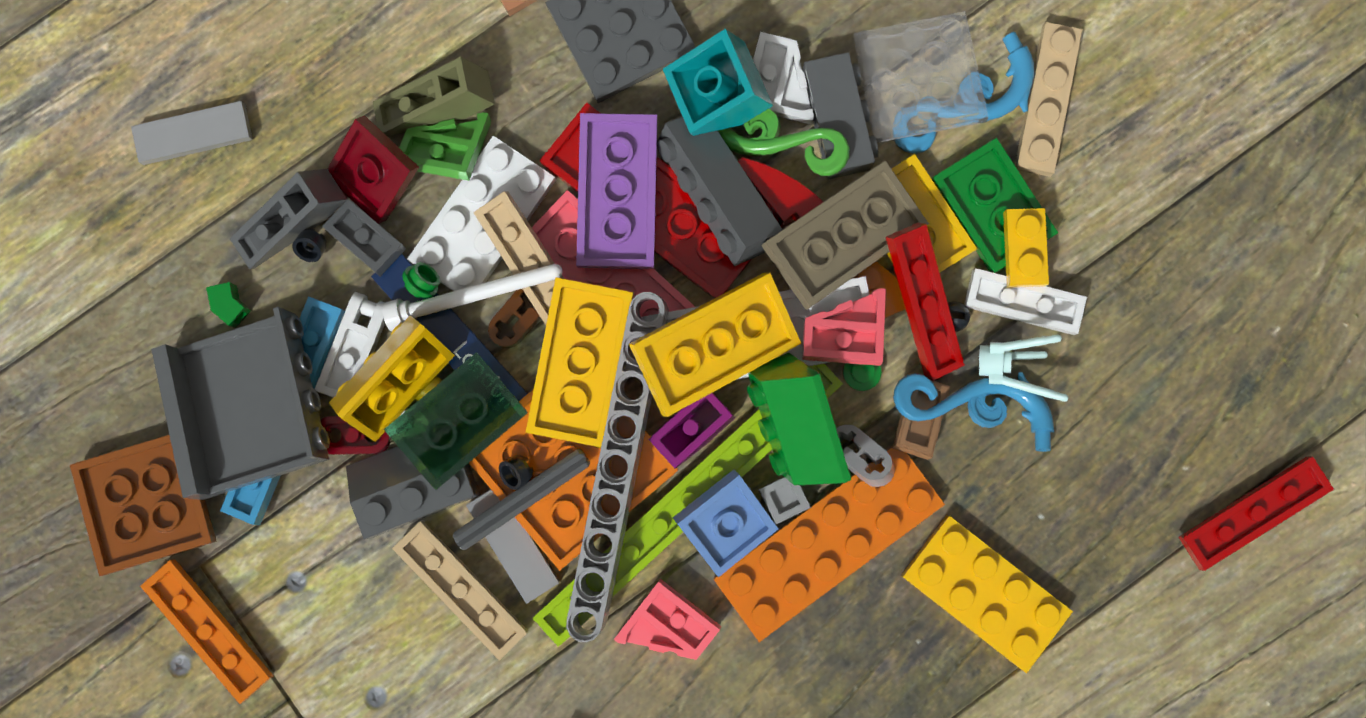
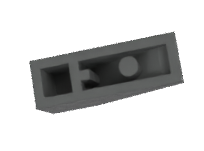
[230,169,348,269]

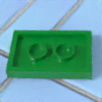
[932,138,1058,273]

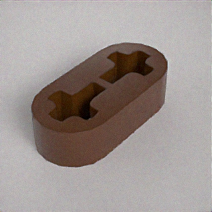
[488,289,541,348]

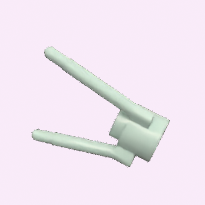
[979,335,1069,402]

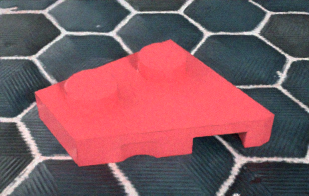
[802,288,886,366]
[614,579,721,660]

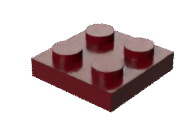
[327,115,419,224]

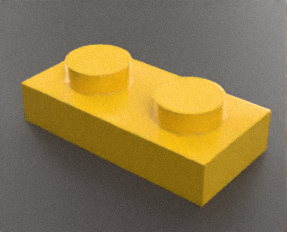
[1003,208,1049,288]

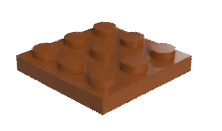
[70,435,217,577]

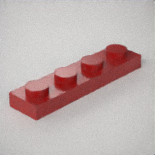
[886,222,965,381]
[1178,456,1334,571]

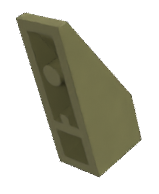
[373,56,495,136]

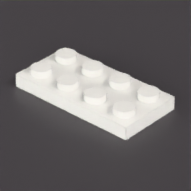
[407,136,556,291]

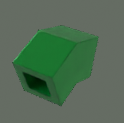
[206,282,252,328]

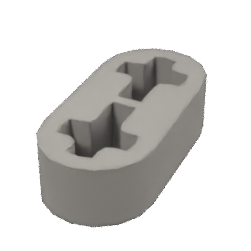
[836,425,895,487]

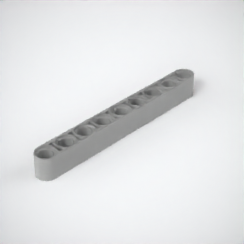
[566,292,669,642]

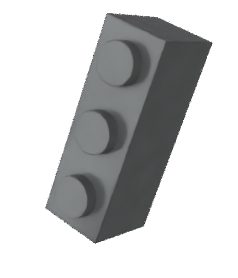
[802,52,879,180]

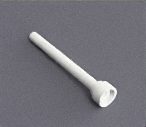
[382,264,563,332]

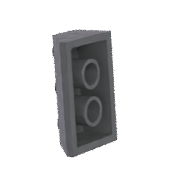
[346,424,481,539]

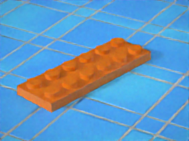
[713,446,945,642]

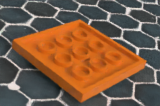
[460,389,679,571]

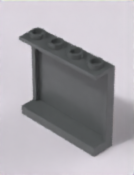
[151,307,330,500]

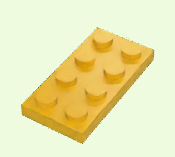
[629,273,801,417]
[525,277,634,448]
[901,515,1073,674]

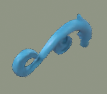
[892,32,1035,154]
[893,372,1054,452]

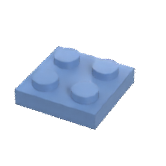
[673,470,778,577]

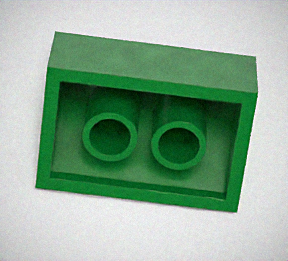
[747,353,851,485]

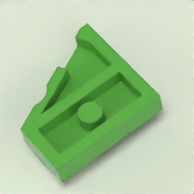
[399,112,491,181]

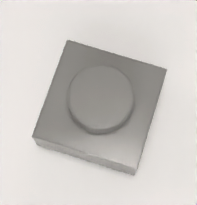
[758,477,811,524]

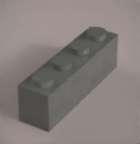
[657,117,783,266]

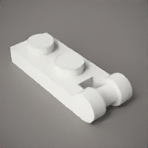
[315,292,386,397]

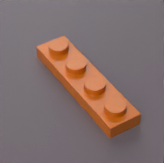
[140,559,274,704]

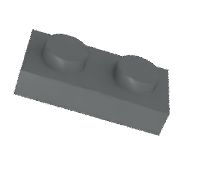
[322,199,406,277]

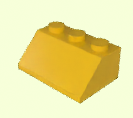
[329,316,455,442]

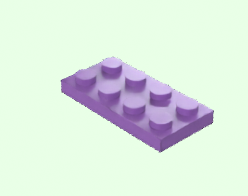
[576,113,657,269]

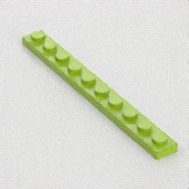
[533,364,843,647]

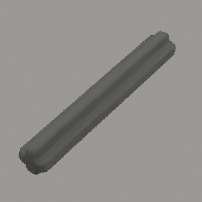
[453,449,590,550]

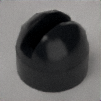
[292,229,327,262]
[948,301,970,332]
[499,455,534,490]

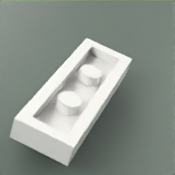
[964,268,1087,335]

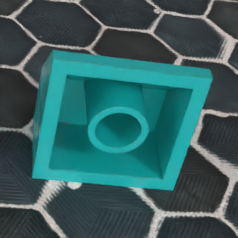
[663,29,773,136]

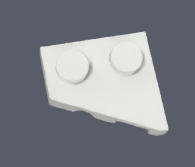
[753,32,814,124]

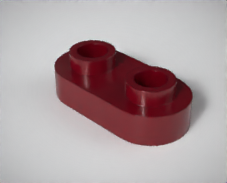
[321,416,393,455]

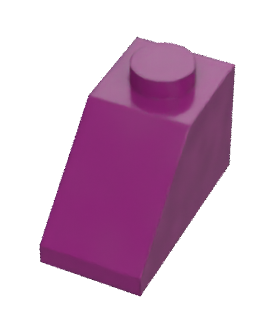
[648,392,736,469]

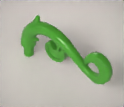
[717,109,850,176]

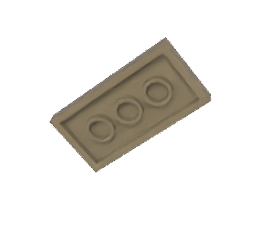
[761,161,929,310]

